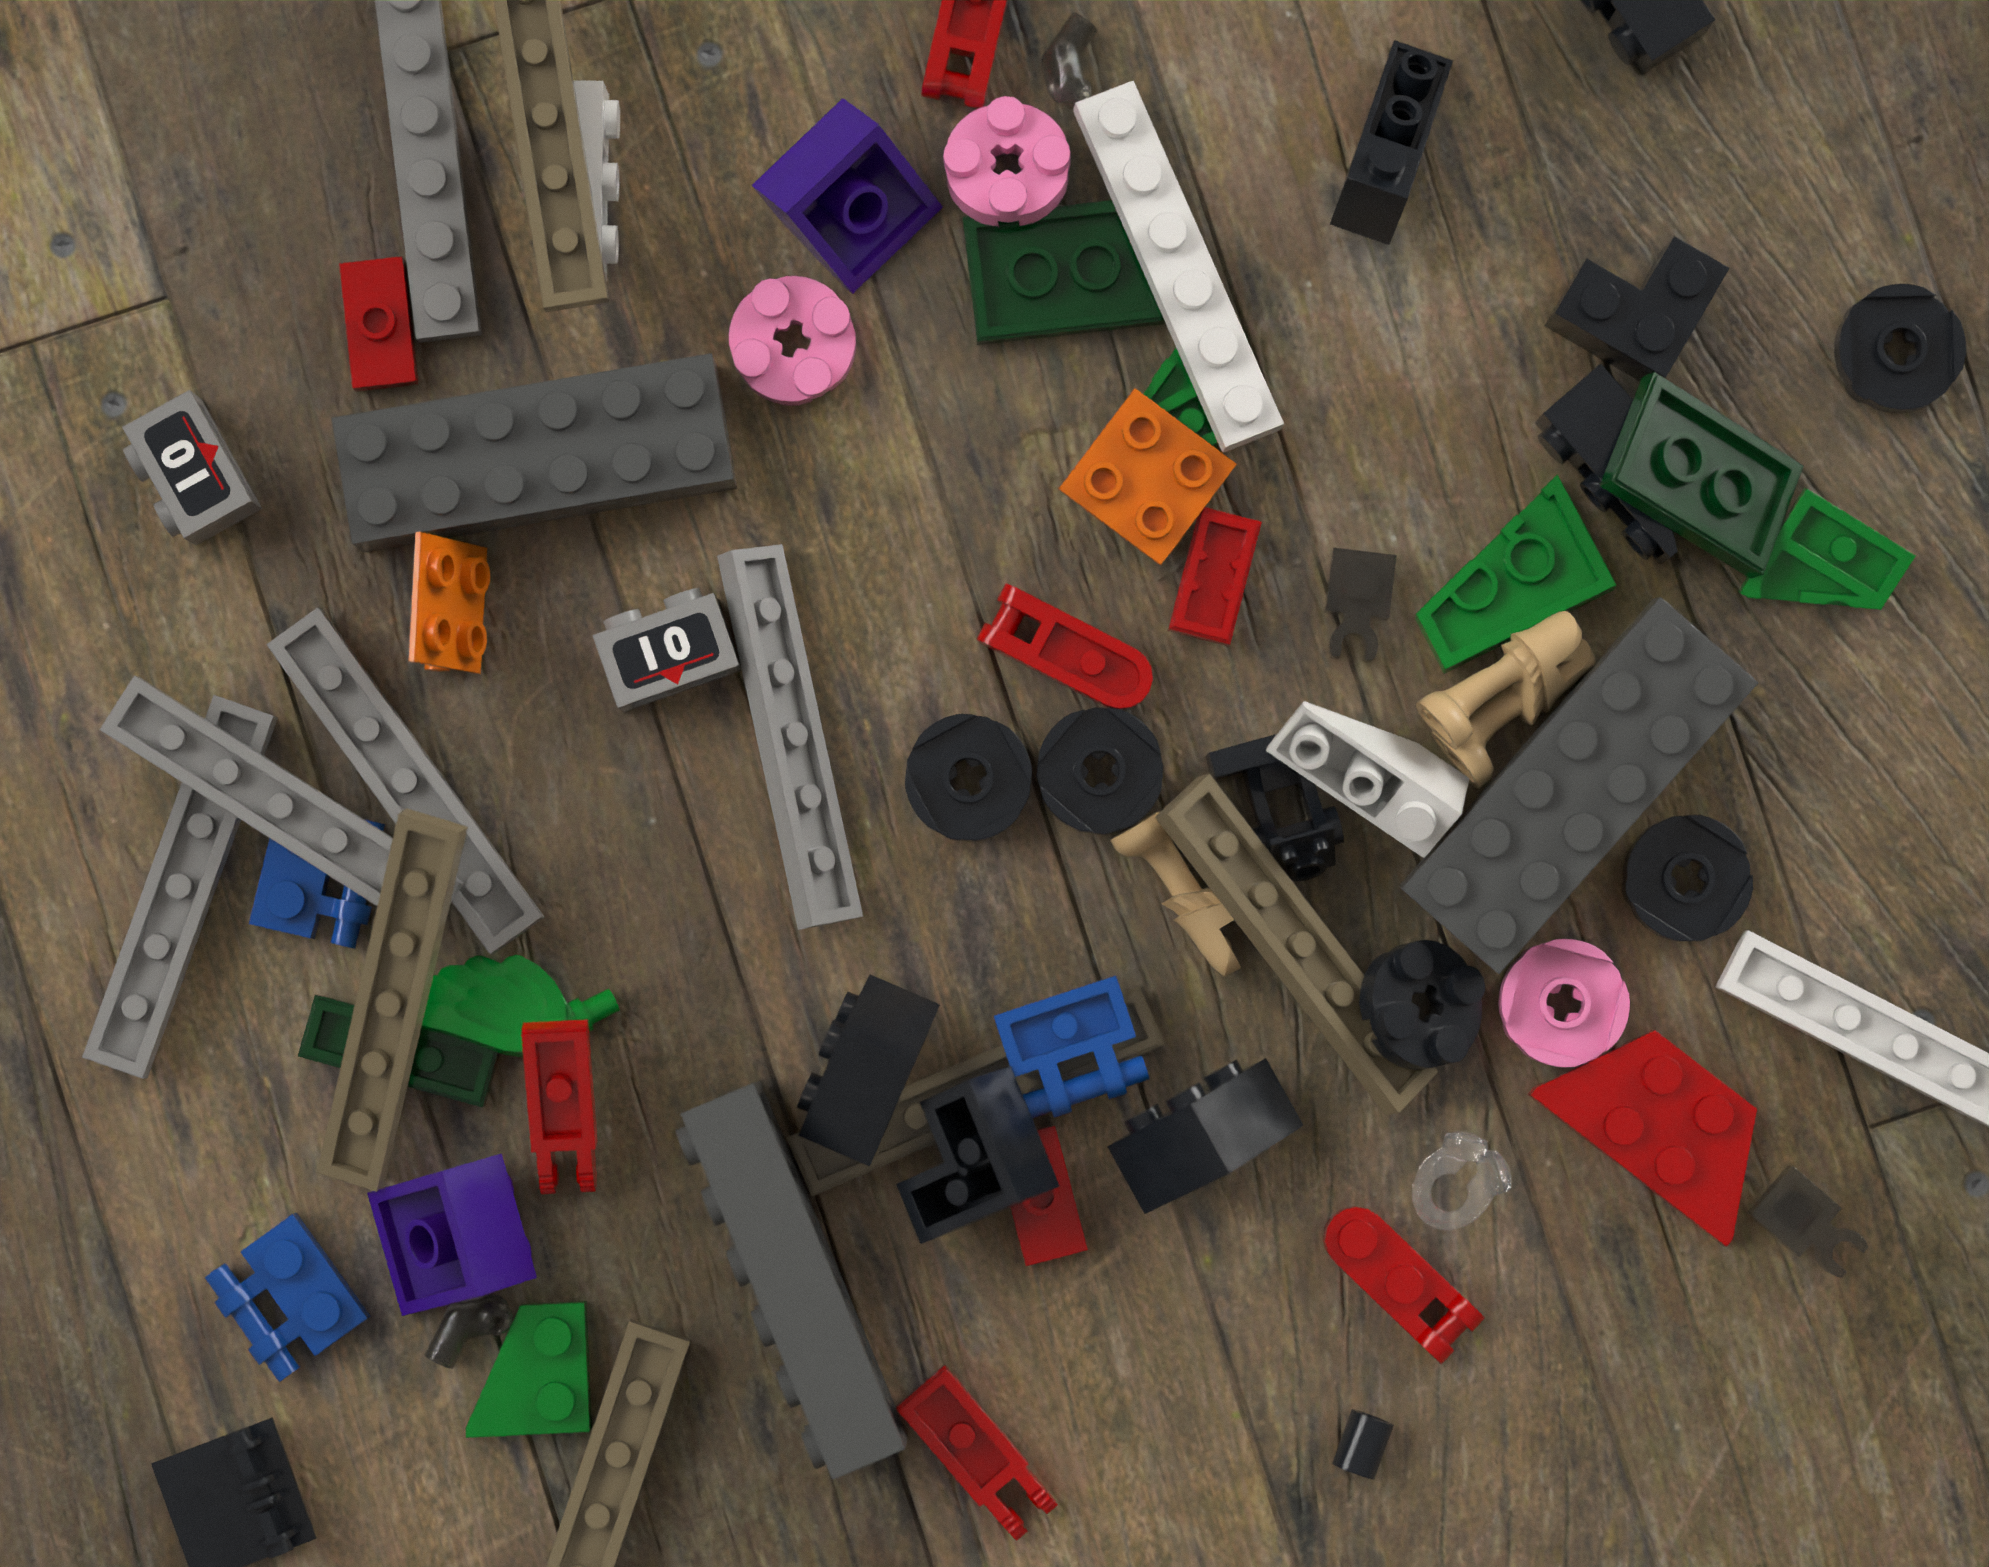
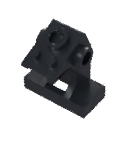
[1205,734,1344,881]

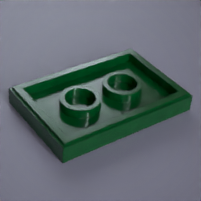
[963,200,1165,345]
[1600,372,1804,579]

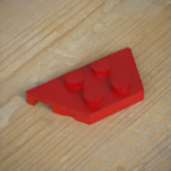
[1528,1030,1757,1247]

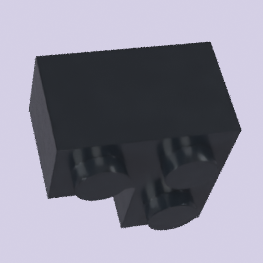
[1545,236,1730,382]
[797,974,940,1166]
[1107,1058,1304,1214]
[896,1066,1060,1244]

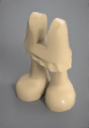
[1416,611,1596,789]
[1110,778,1241,977]

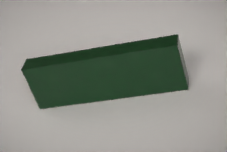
[298,995,500,1107]

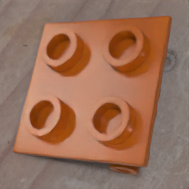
[1058,388,1237,566]
[409,532,490,674]

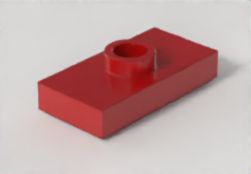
[339,256,419,392]
[1168,507,1262,647]
[1011,1125,1088,1266]

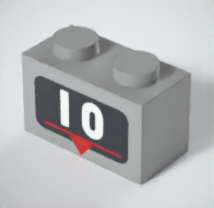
[122,390,262,545]
[592,588,742,712]

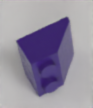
[751,98,943,294]
[367,1153,537,1316]

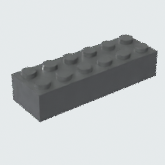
[331,353,738,552]
[1399,597,1759,974]
[676,1081,908,1480]

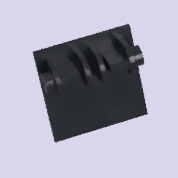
[151,1417,317,1567]

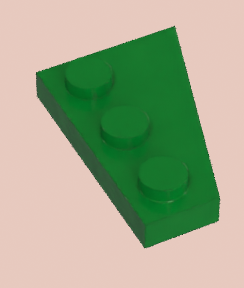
[1415,474,1616,674]

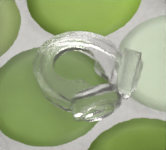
[1412,1131,1512,1231]

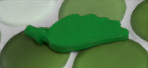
[421,955,620,1057]

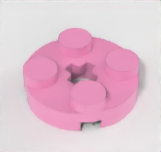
[943,96,1071,227]
[729,276,856,405]
[1498,939,1630,1067]

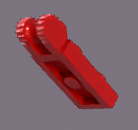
[521,1019,598,1194]
[896,1364,1058,1540]

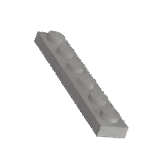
[375,0,482,343]
[717,544,863,930]
[266,607,544,955]
[100,675,464,906]
[82,695,278,1079]

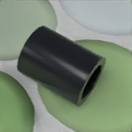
[1332,1409,1394,1480]

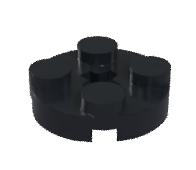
[1834,284,1966,413]
[1036,707,1164,835]
[905,714,1032,842]
[1622,815,1753,942]
[1359,940,1485,1070]

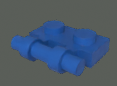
[249,819,385,949]
[994,976,1150,1118]
[205,1213,371,1382]

